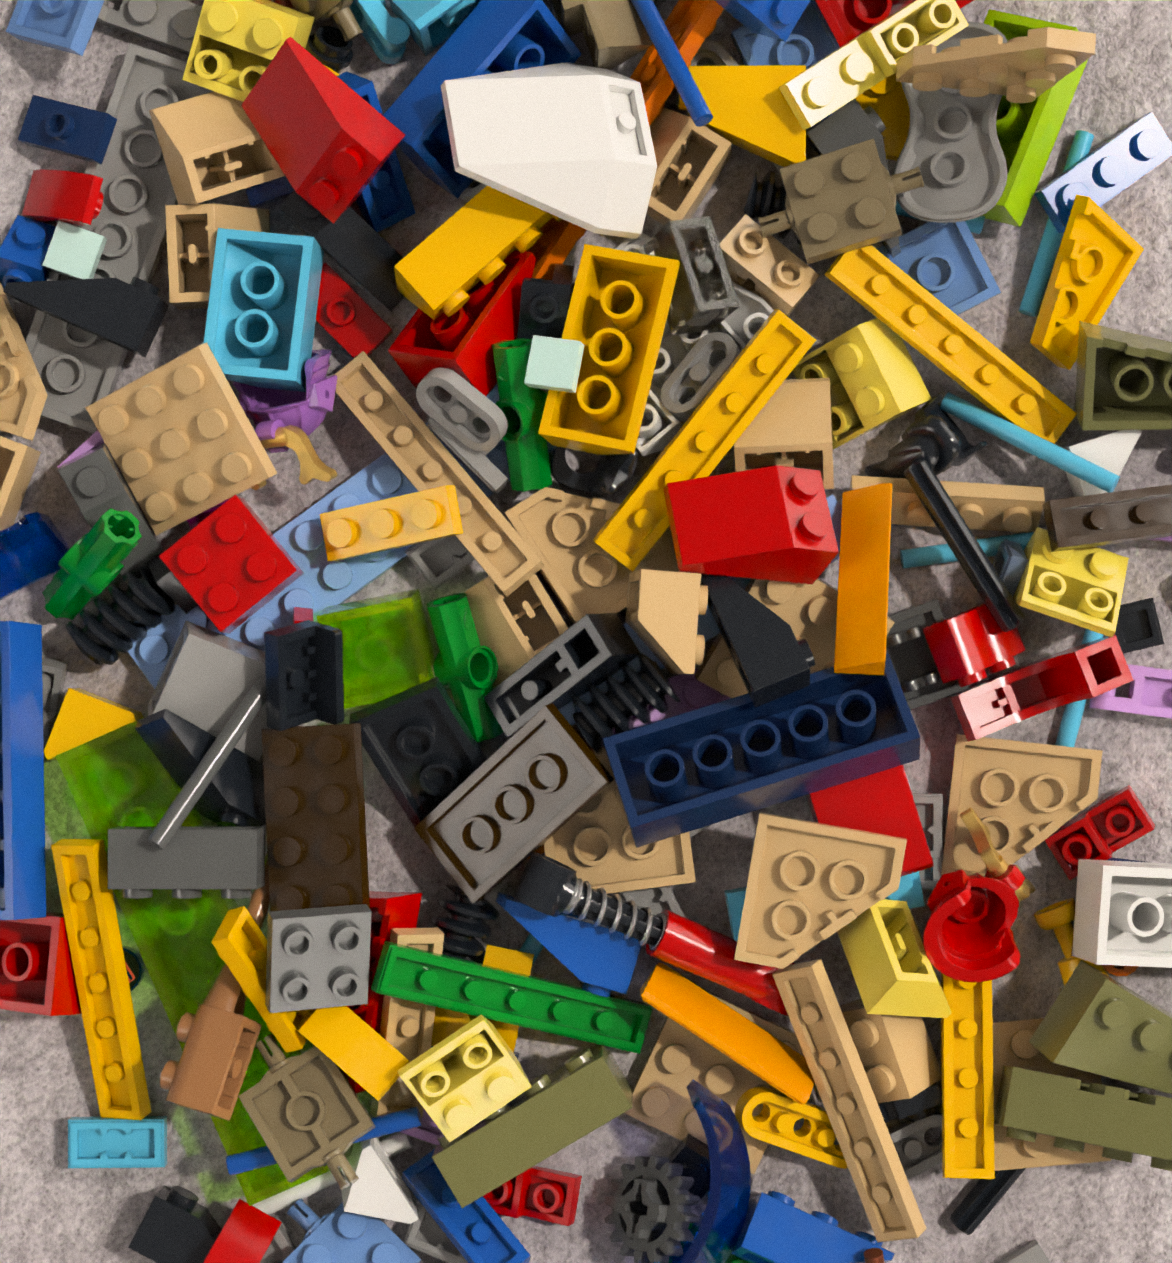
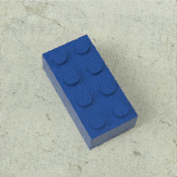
[383,0,582,199]

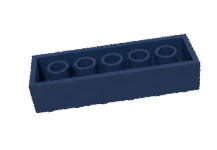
[603,650,921,848]

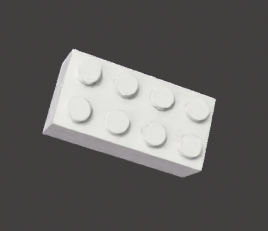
[1072,859,1172,968]

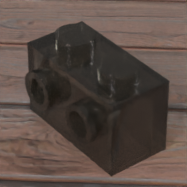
[643,216,740,335]

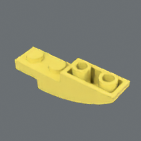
[779,0,969,130]

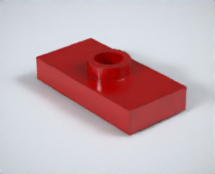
[316,262,393,359]

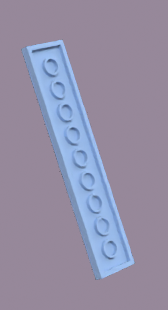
[128,382,556,689]

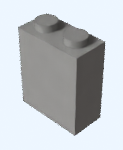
[147,621,272,761]

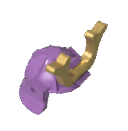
[232,349,337,490]

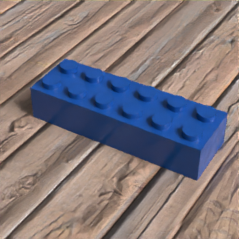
[0,621,46,920]

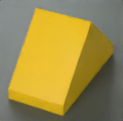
[44,688,144,761]

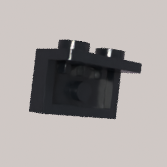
[517,264,575,339]
[264,620,344,731]

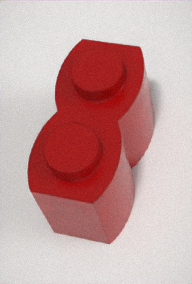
[922,603,1026,687]

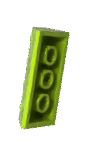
[982,9,1088,227]

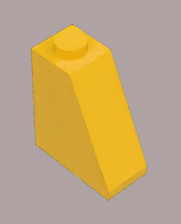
[679,65,806,167]

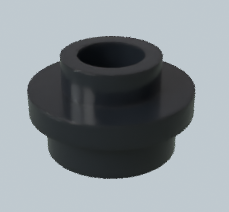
[306,26,353,70]

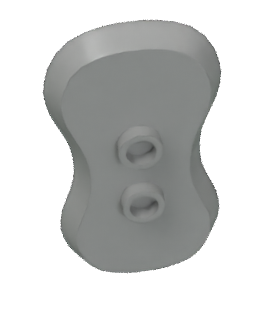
[893,21,1008,223]

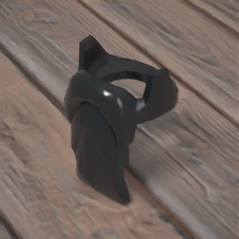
[865,390,988,479]
[550,446,638,497]

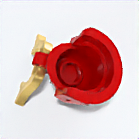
[923,807,1036,983]

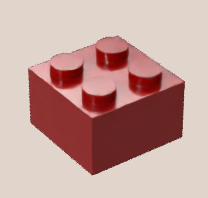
[159,494,304,634]

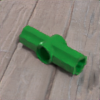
[492,338,552,492]
[42,508,142,620]
[427,593,504,743]

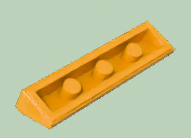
[834,483,892,675]
[640,962,815,1105]

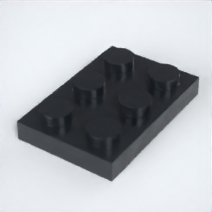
[349,677,487,827]

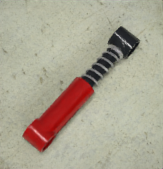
[512,852,796,1016]

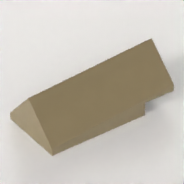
[551,0,652,70]

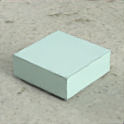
[42,220,107,280]
[524,335,585,393]

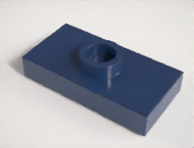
[18,95,117,165]

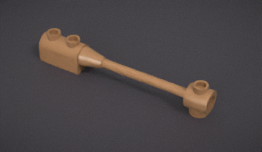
[160,726,304,1121]

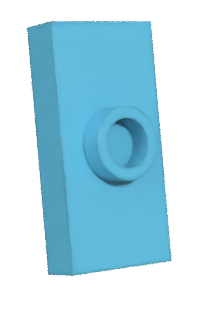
[68,1116,167,1168]

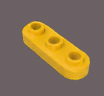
[735,1086,848,1169]

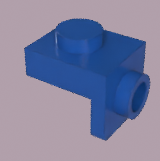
[0,215,56,288]

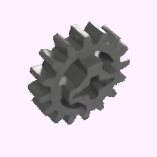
[604,1155,700,1263]

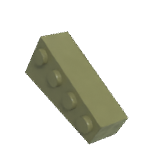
[1075,321,1172,430]
[1029,960,1172,1094]
[432,1044,633,1208]
[994,1066,1172,1171]

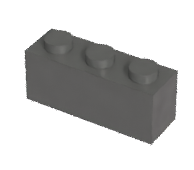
[108,826,265,899]

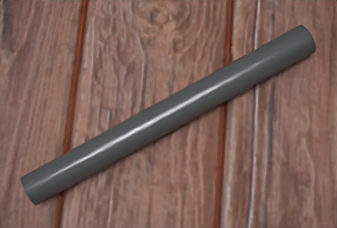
[147,677,266,851]

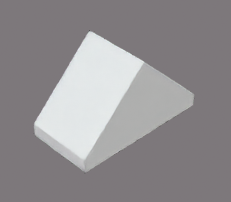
[1065,430,1142,497]
[341,1137,419,1224]

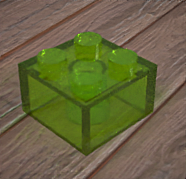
[317,589,435,709]

